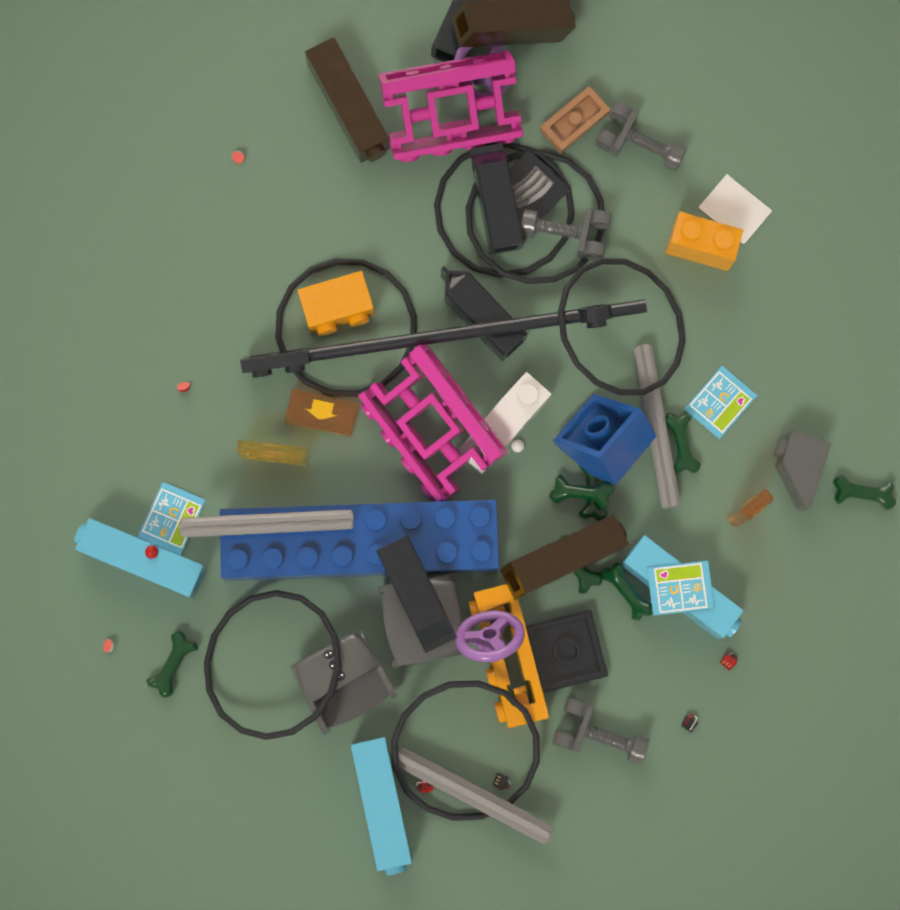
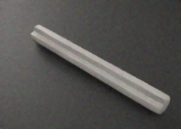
[634,344,680,508]
[179,510,354,537]
[398,747,554,844]

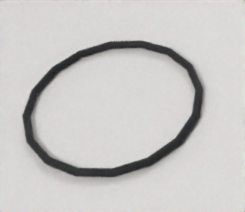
[434,143,575,278]
[465,150,605,284]
[275,258,417,397]
[558,258,685,395]
[204,590,341,740]
[391,680,540,821]

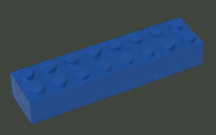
[220,500,499,581]

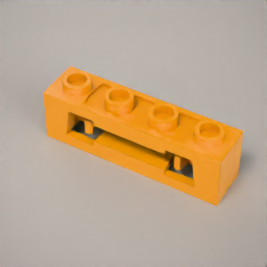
[468,584,549,728]

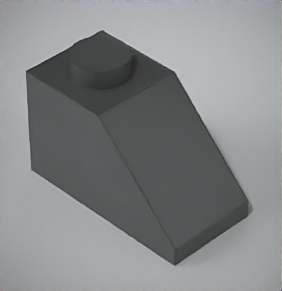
[774,430,831,511]

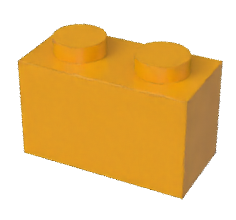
[665,211,744,271]
[297,271,374,336]

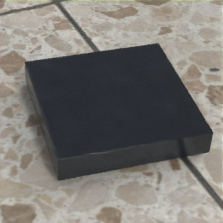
[525,610,608,693]

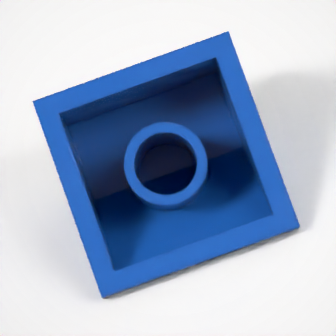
[553,394,657,485]

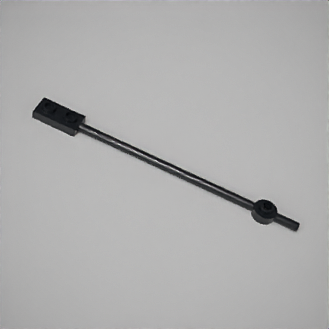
[240,299,647,378]

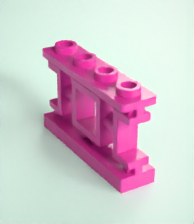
[378,50,524,162]
[358,345,509,502]

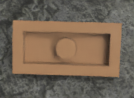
[539,86,611,155]

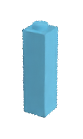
[74,518,207,599]
[621,535,744,640]
[351,737,412,876]

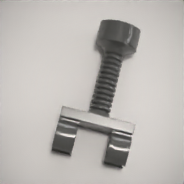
[595,102,688,171]
[521,208,612,261]
[552,698,650,765]

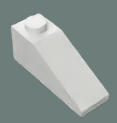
[458,372,552,475]

